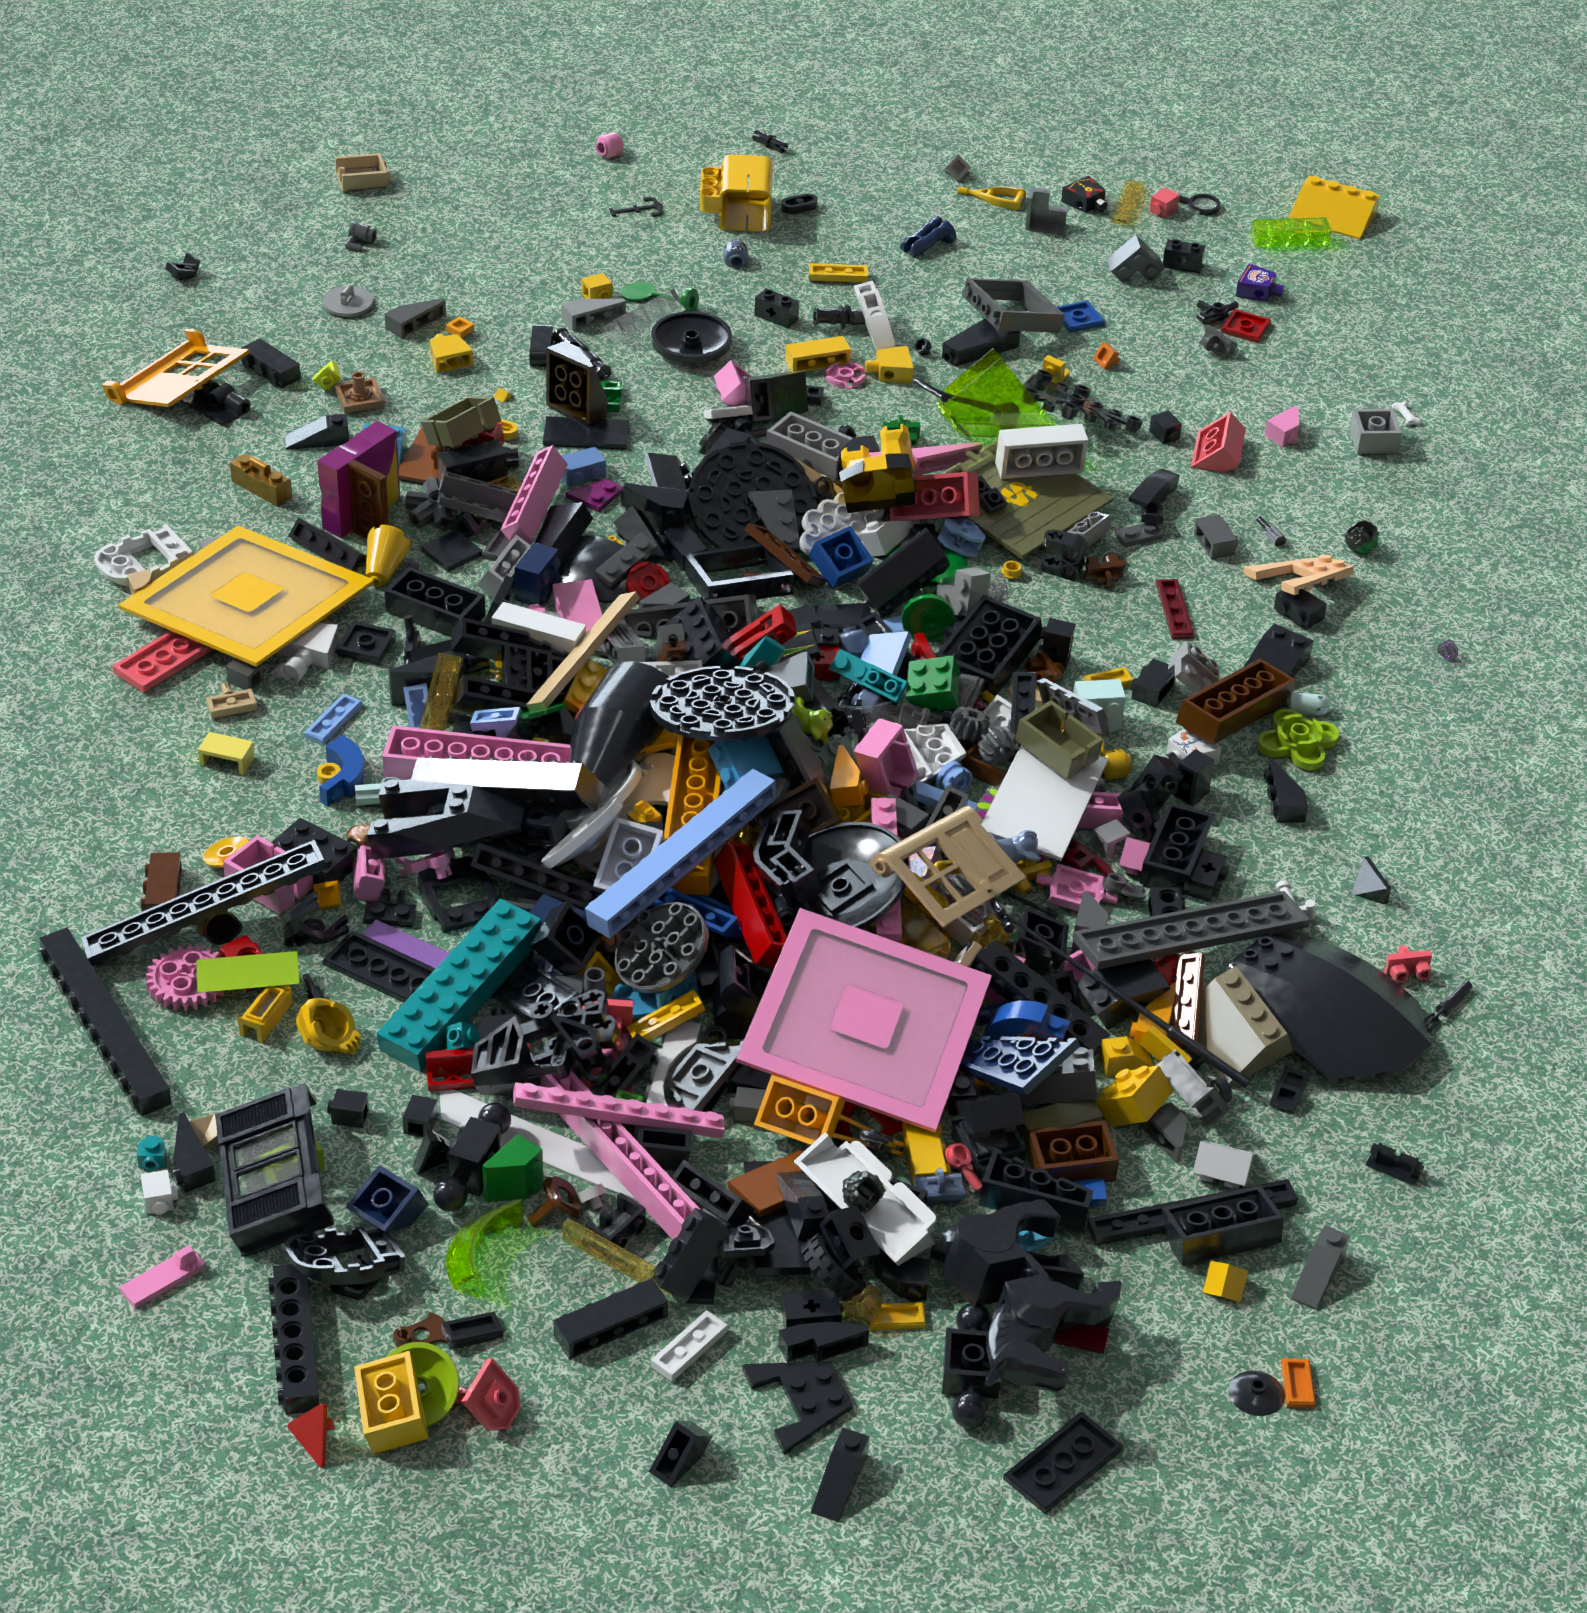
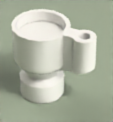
[272,649,314,683]

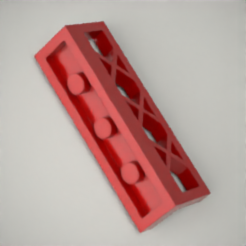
[425,1043,530,1092]

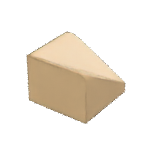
[190,1113,219,1149]

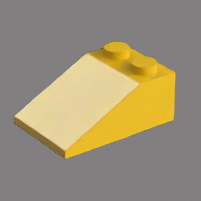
[354,1351,429,1454]

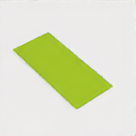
[196,951,299,993]

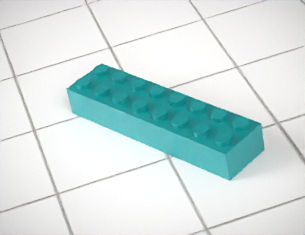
[376,898,542,1072]

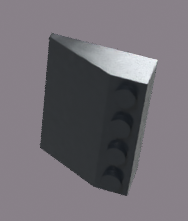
[936,595,1042,697]

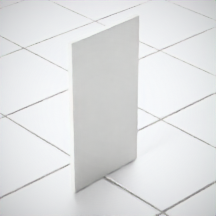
[981,745,1108,861]

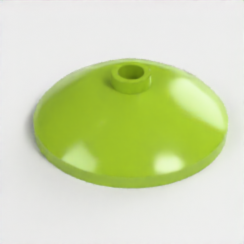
[385,1342,460,1427]

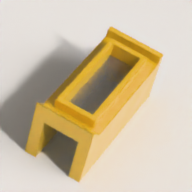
[237,985,293,1043]

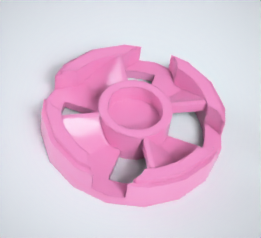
[826,361,866,389]

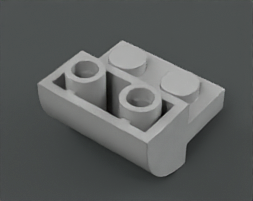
[1065,512,1111,548]
[1168,641,1220,693]

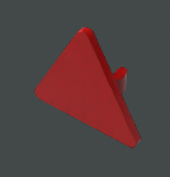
[287,1403,335,1467]

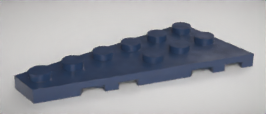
[958,1036,1080,1095]

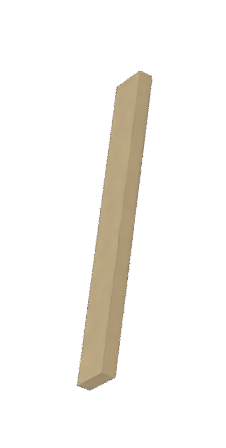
[526,592,640,711]

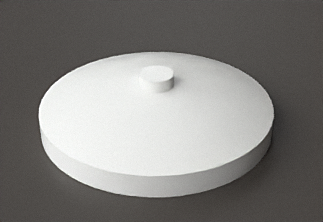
[541,797,623,868]

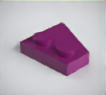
[566,479,624,512]

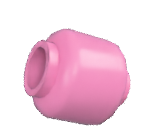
[596,133,624,159]

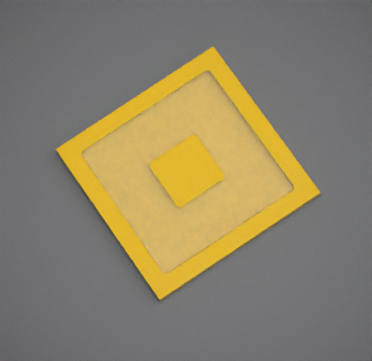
[118,526,374,667]

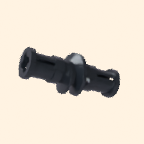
[813,304,866,330]

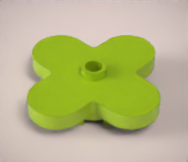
[1257,709,1339,771]

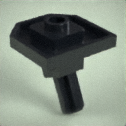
[717,1223,775,1287]

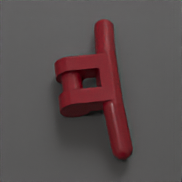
[1061,839,1114,877]

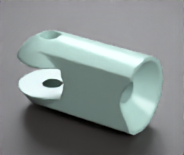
[1288,692,1330,716]

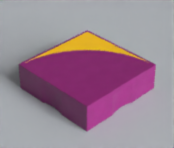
[317,421,400,539]

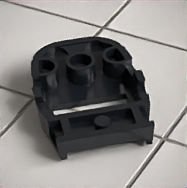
[417,856,497,933]
[285,1227,406,1285]

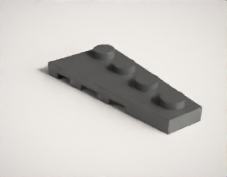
[1037,678,1109,734]

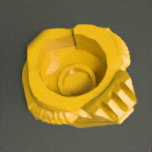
[296,998,361,1055]

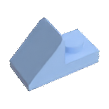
[470,707,521,738]

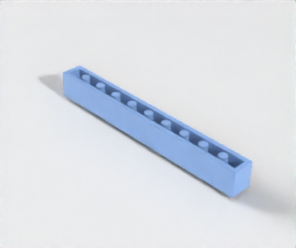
[585,769,777,938]

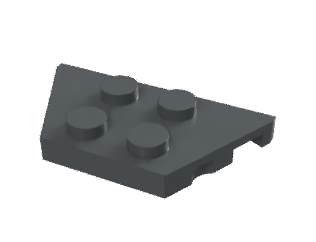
[665,1041,744,1111]

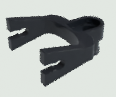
[284,891,350,947]

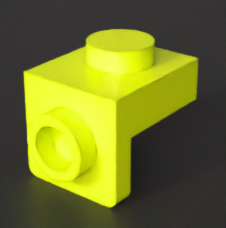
[313,360,341,390]

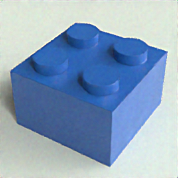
[809,526,874,588]

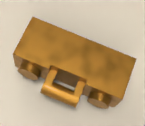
[230,454,292,507]

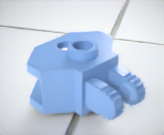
[937,517,986,557]

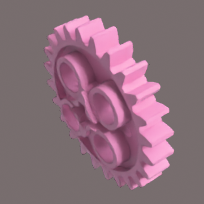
[146,944,224,1011]

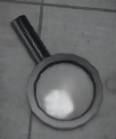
[1179,194,1221,216]

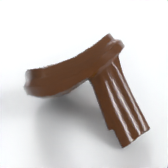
[527,1176,582,1227]

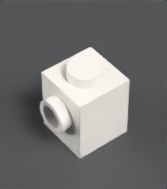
[141,1170,178,1215]

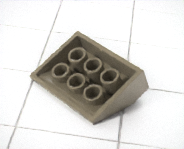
[1198,966,1293,1087]

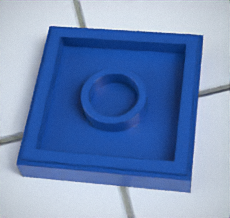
[1057,300,1105,333]

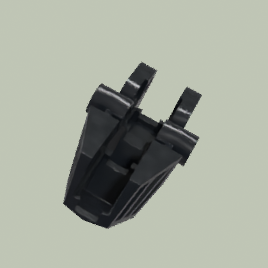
[471,989,619,1097]

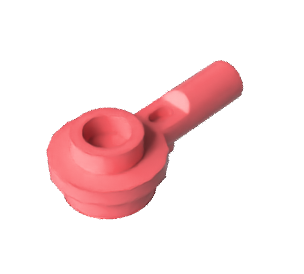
[945,1143,982,1192]

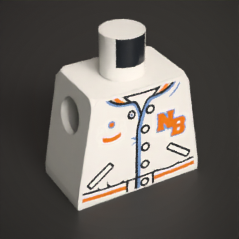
[1162,729,1222,765]

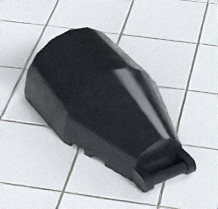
[568,661,669,802]

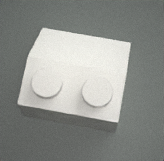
[1193,1140,1255,1189]

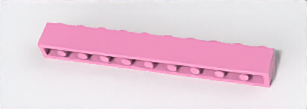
[540,1071,700,1240]

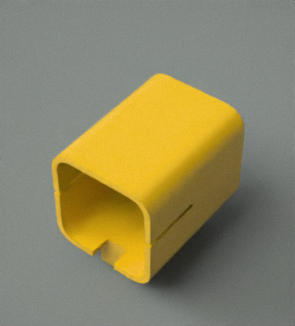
[700,155,773,232]

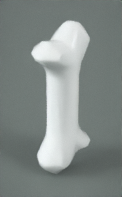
[1392,401,1422,427]

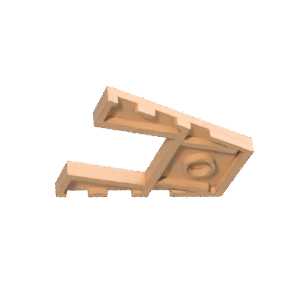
[1243,555,1354,595]

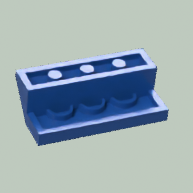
[653,888,743,939]

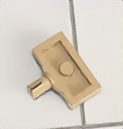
[206,682,257,719]

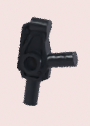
[1196,300,1239,324]

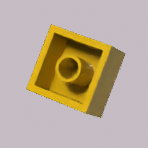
[1095,1065,1174,1127]

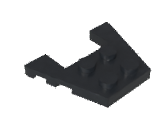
[742,1361,853,1454]

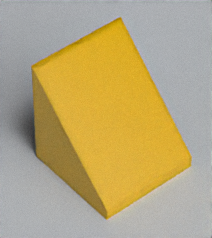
[494,388,514,402]

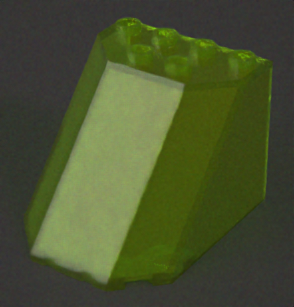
[936,348,1057,437]

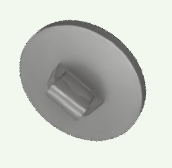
[323,285,373,317]

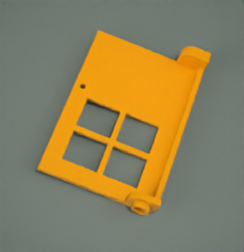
[102,329,250,407]

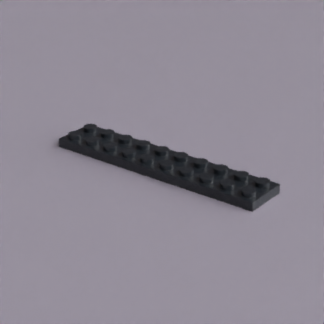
[81,840,327,966]

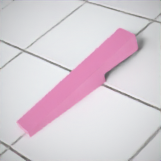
[870,442,982,476]

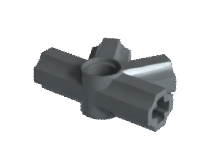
[405,476,454,531]

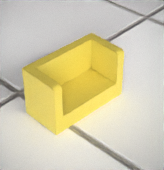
[198,732,255,775]

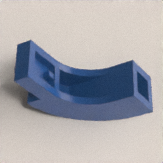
[319,735,365,807]
[983,1001,1070,1042]

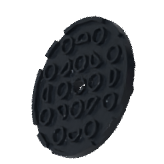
[688,441,817,559]
[650,666,795,742]

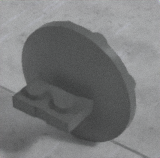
[615,902,709,993]

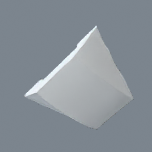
[904,724,966,789]

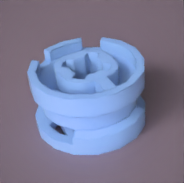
[935,761,972,792]

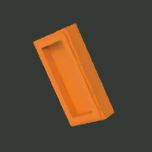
[1281,1358,1316,1409]

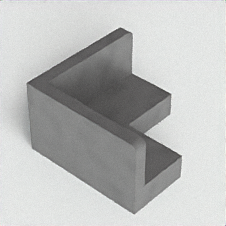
[1025,187,1068,235]

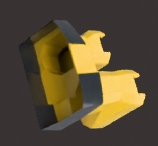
[839,424,916,513]

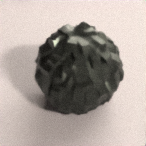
[842,1170,886,1214]

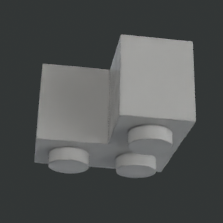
[936,567,991,616]

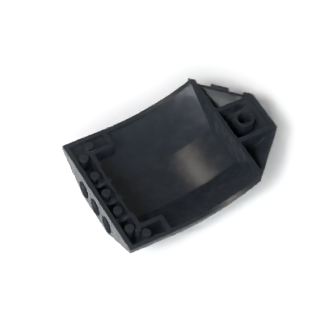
[1225,931,1432,1084]

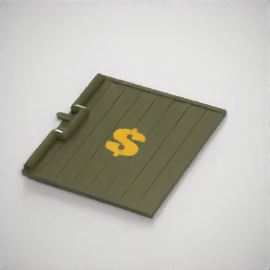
[941,439,1113,559]

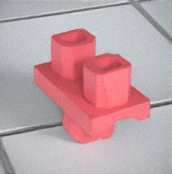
[1384,945,1432,983]

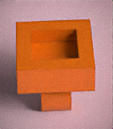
[1093,342,1121,370]

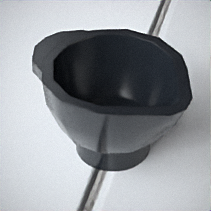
[196,911,243,945]

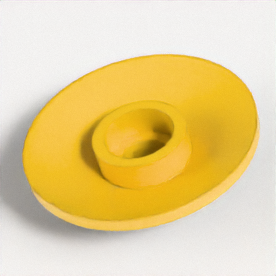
[203,837,249,868]

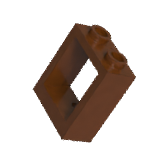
[961,739,1020,787]

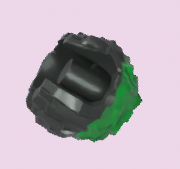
[1344,520,1379,554]

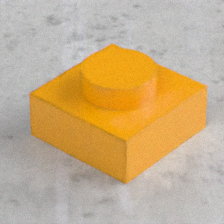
[446,316,475,338]
[313,881,342,909]

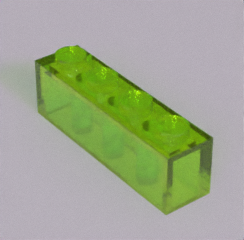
[1250,217,1331,247]

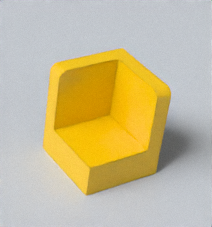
[1203,1261,1248,1302]

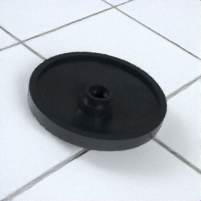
[651,311,732,364]

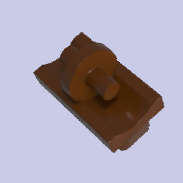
[1084,554,1126,589]
[1024,651,1065,685]

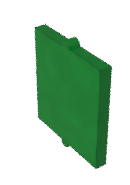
[519,703,565,719]

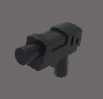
[403,615,421,664]

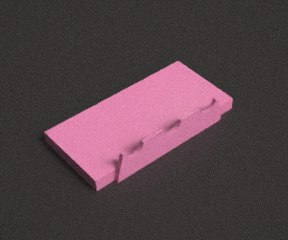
[552,579,602,634]

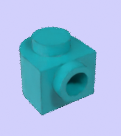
[445,1022,480,1050]
[137,1136,167,1171]

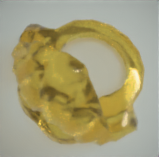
[840,1283,882,1323]

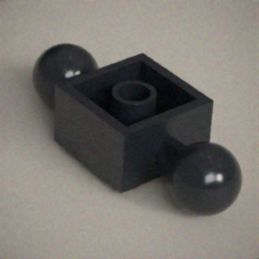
[433,1103,512,1212]
[942,1303,1000,1429]

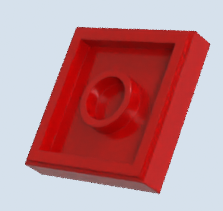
[1221,309,1271,343]

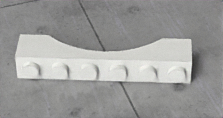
[634,1021,701,1138]

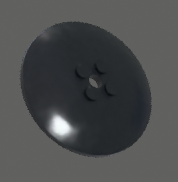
[766,822,910,932]

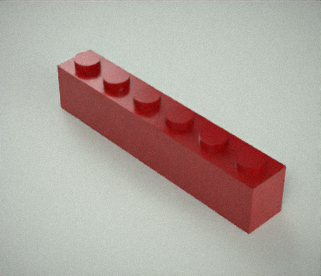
[713,840,787,969]

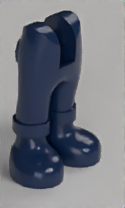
[900,216,957,257]

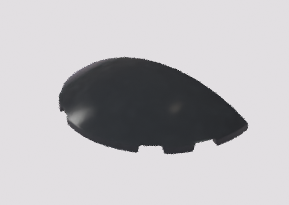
[559,535,671,603]

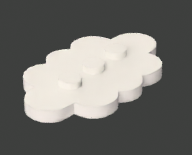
[799,492,884,555]

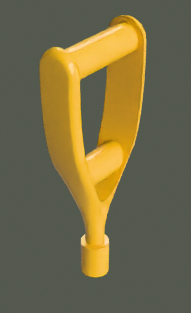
[957,187,1027,210]

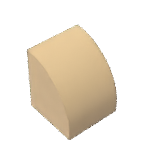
[127,569,152,595]

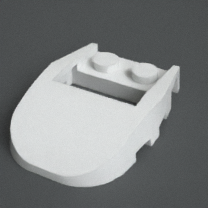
[94,524,193,586]

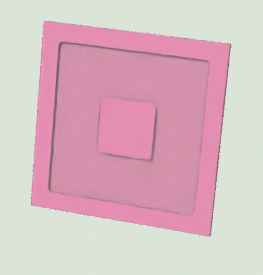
[736,908,992,1133]

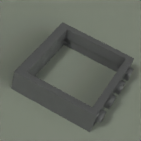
[962,278,1065,333]

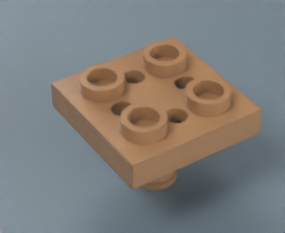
[334,371,385,414]

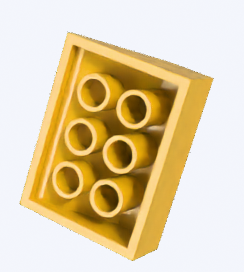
[1288,176,1381,240]

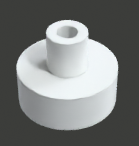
[577,1183,606,1210]

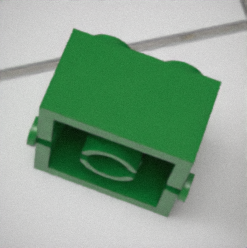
[906,655,961,714]

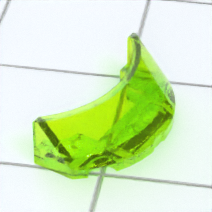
[445,1199,524,1298]

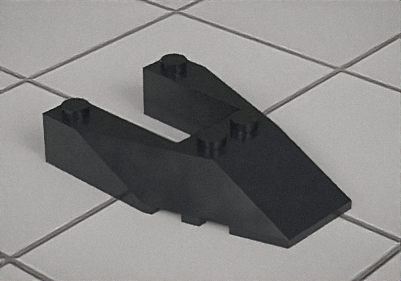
[451,617,573,713]
[367,779,526,859]

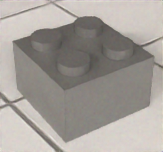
[1349,409,1402,454]

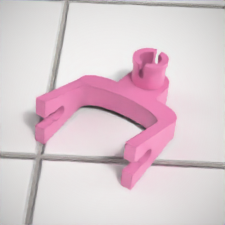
[395,846,455,879]

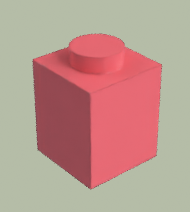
[1150,188,1180,218]

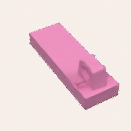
[119,1245,206,1309]

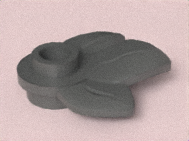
[1102,873,1146,900]

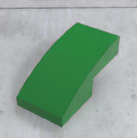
[601,381,622,413]

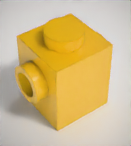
[582,273,613,299]

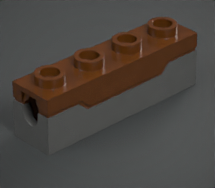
[653,623,687,662]

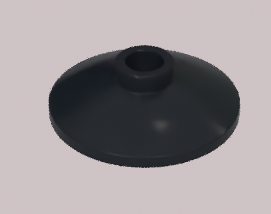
[1228,1370,1285,1416]

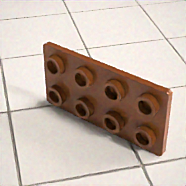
[399,427,456,483]

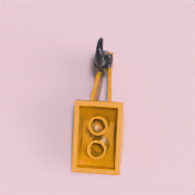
[754,1075,906,1156]

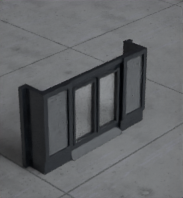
[215,1083,335,1257]

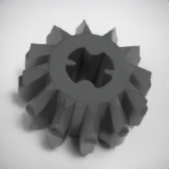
[950,706,990,742]
[978,725,1019,766]

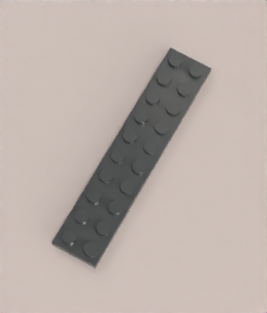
[1072,891,1310,969]

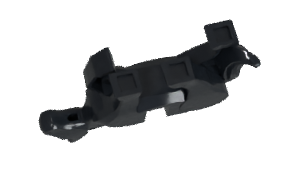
[942,1199,1122,1392]

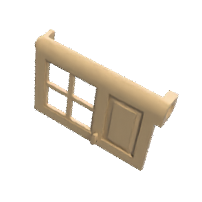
[868,806,1026,927]

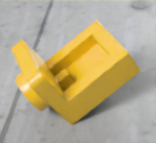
[1043,355,1070,384]

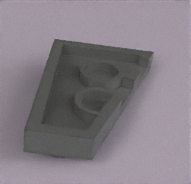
[748,490,800,552]

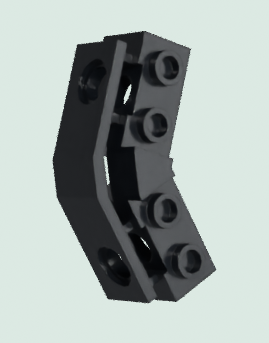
[753,810,823,907]

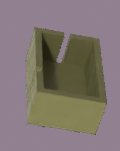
[421,396,501,449]
[1015,700,1103,780]

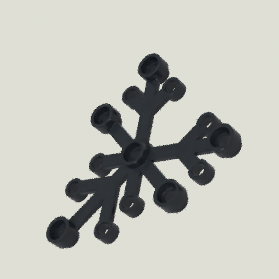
[1022,370,1143,433]

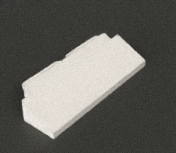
[794,1132,937,1266]

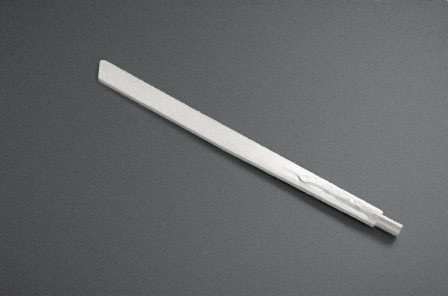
[439,1090,749,1224]

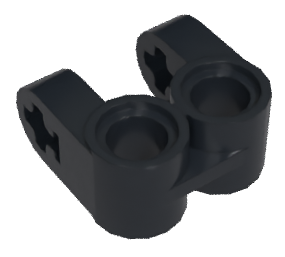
[1041,529,1088,581]

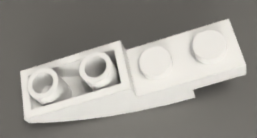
[854,281,896,351]

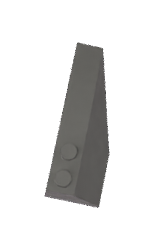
[622,595,758,637]

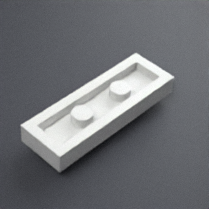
[651,1310,728,1382]

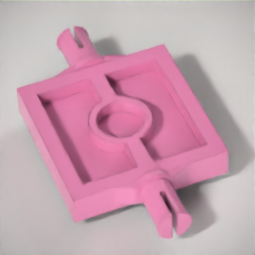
[1035,864,1118,911]

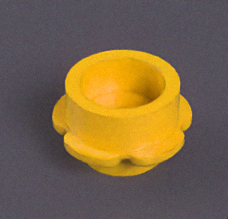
[1001,561,1022,579]

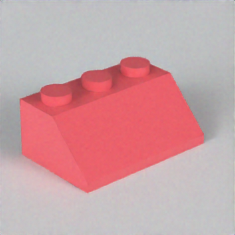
[1191,412,1246,473]

